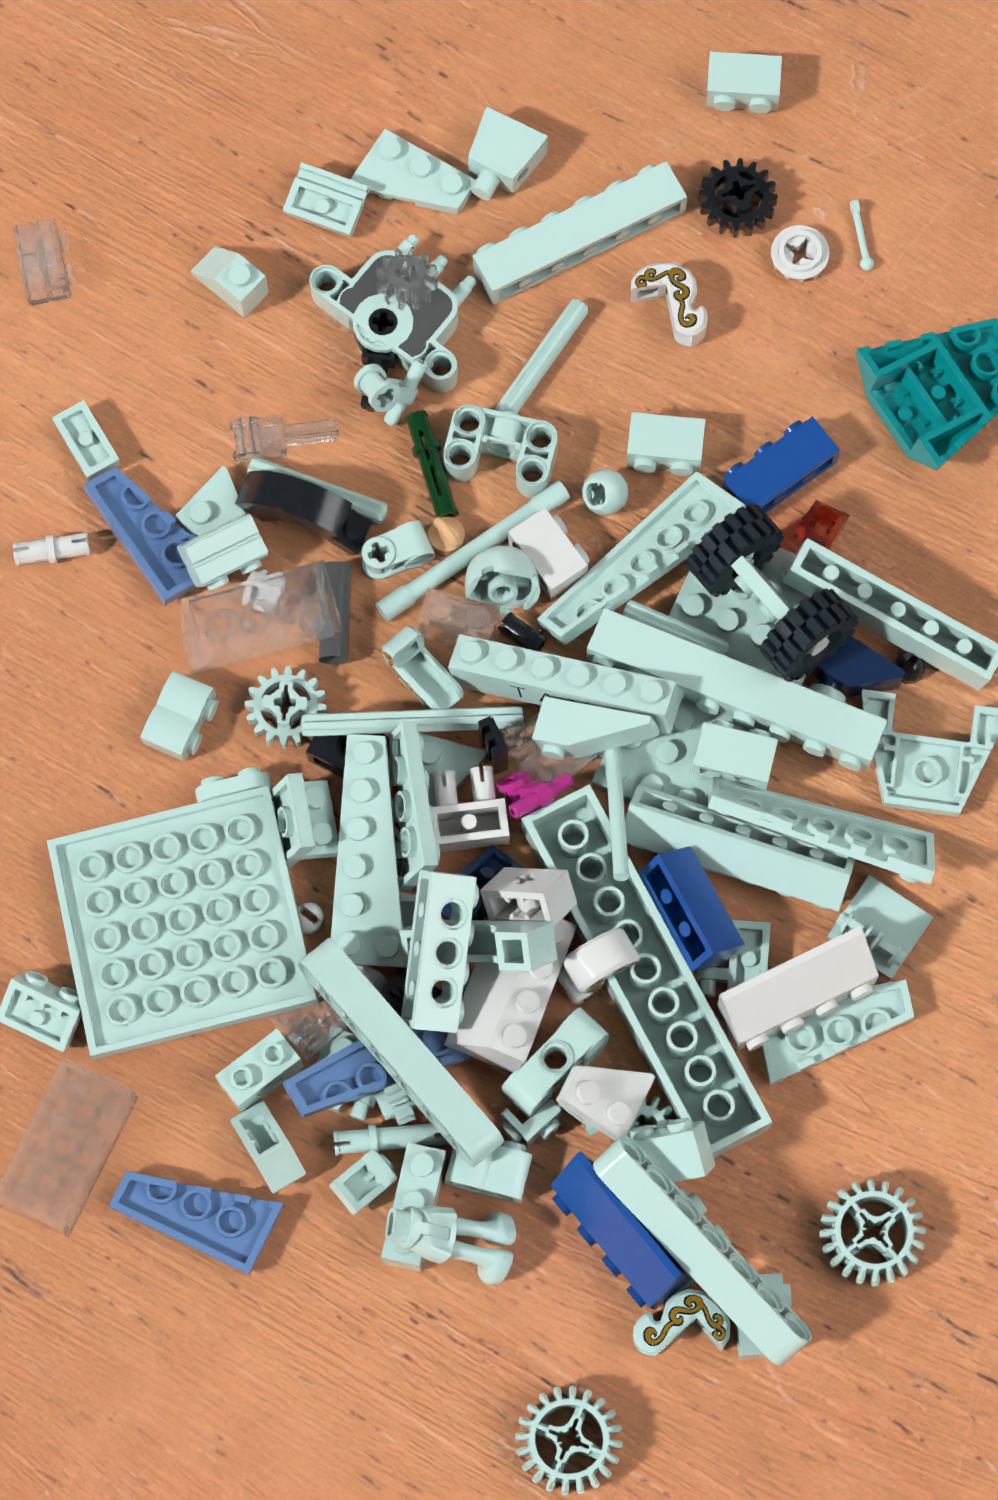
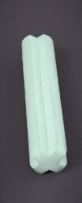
[622,600,729,656]

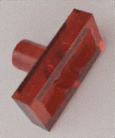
[794,500,850,550]

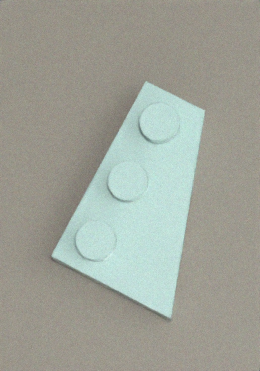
[350,129,475,215]

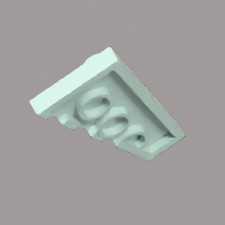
[761,979,914,1086]

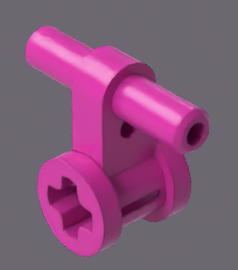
[496,771,573,820]

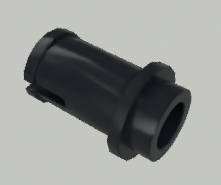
[497,612,547,652]

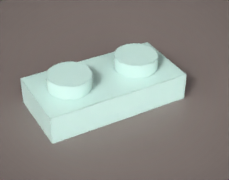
[52,400,121,482]

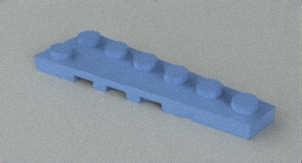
[282,980,474,1118]

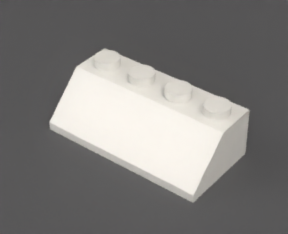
[444,919,577,1073]
[716,926,879,1051]

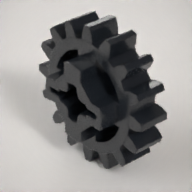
[698,158,778,238]

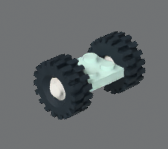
[686,504,859,682]

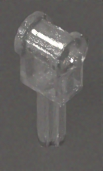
[229,414,339,463]

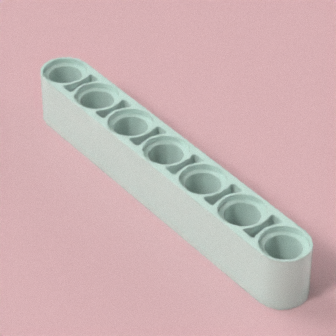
[298,938,504,1167]
[593,1135,812,1366]

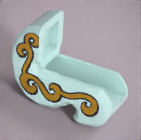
[382,626,464,709]
[632,1289,730,1356]

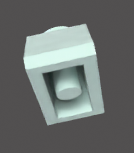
[190,246,269,318]

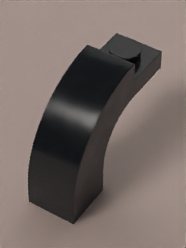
[235,470,372,555]

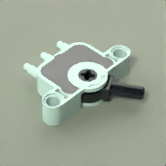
[309,234,476,412]

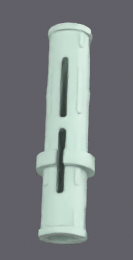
[333,1123,451,1156]

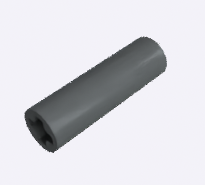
[319,561,352,665]

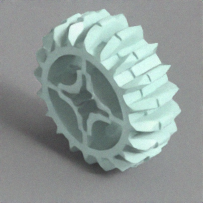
[819,1179,926,1287]
[515,1386,623,1496]

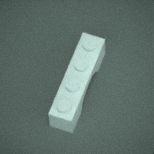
[400,920,558,971]

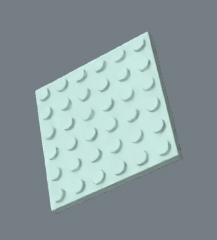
[47,785,319,1060]

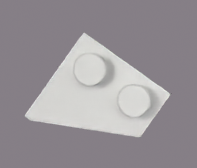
[556,1066,656,1141]

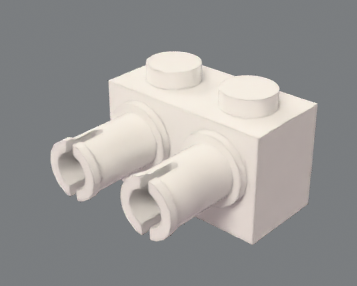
[431,766,510,852]

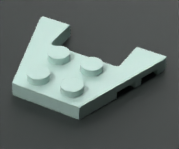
[860,689,998,817]

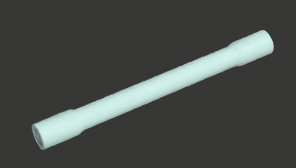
[375,480,570,622]

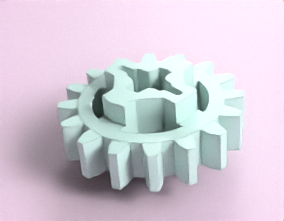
[245,666,328,749]

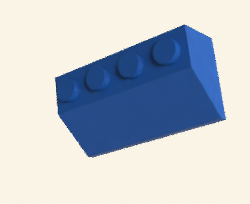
[550,1151,691,1310]

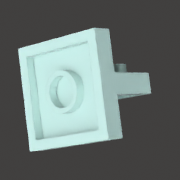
[271,773,339,869]

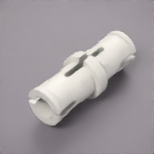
[13,532,91,566]

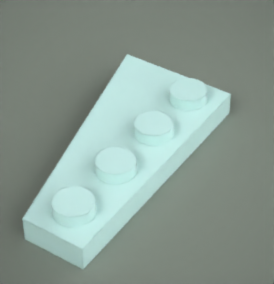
[389,721,440,892]

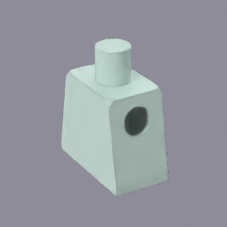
[468,107,548,200]

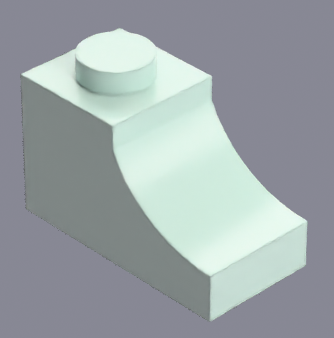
[230,1100,307,1194]

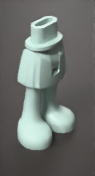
[385,1206,516,1285]

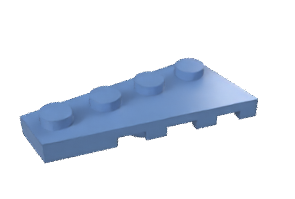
[84,467,197,606]
[109,1171,285,1276]

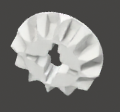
[771,225,829,283]

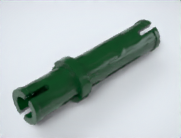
[405,410,459,518]

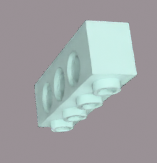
[401,870,479,1033]

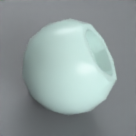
[582,469,629,516]

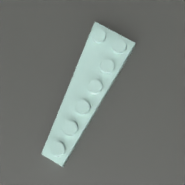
[537,471,746,645]
[331,734,406,969]
[708,776,935,884]

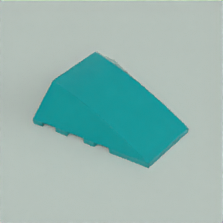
[856,318,998,471]

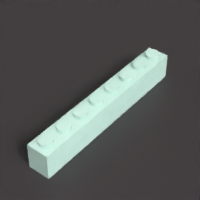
[586,608,888,771]

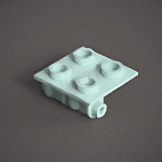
[827,875,934,979]

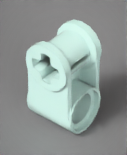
[362,520,435,580]

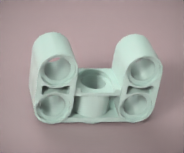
[443,404,558,498]
[502,1007,609,1119]

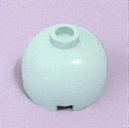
[465,545,540,617]

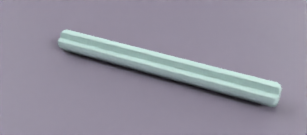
[301,706,524,737]

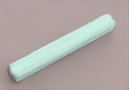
[495,298,588,414]
[247,457,388,524]

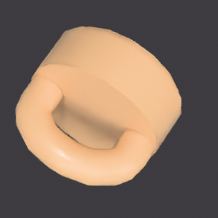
[428,516,465,556]

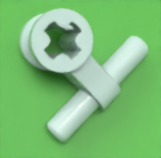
[354,359,427,426]

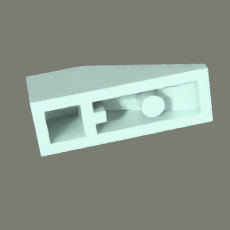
[532,696,660,760]

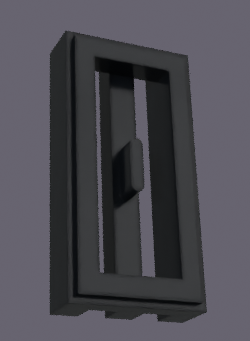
[478,716,508,775]

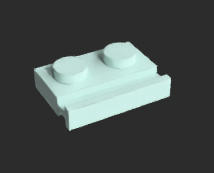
[282,162,370,238]

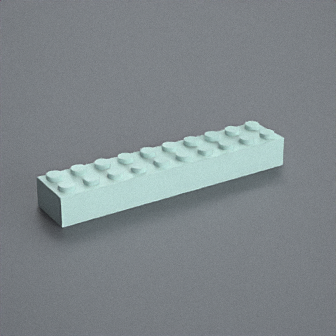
[521,784,772,1158]

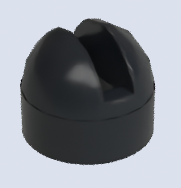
[895,652,925,684]

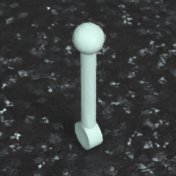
[850,199,874,271]

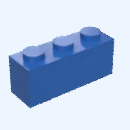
[723,416,840,513]
[638,846,745,972]

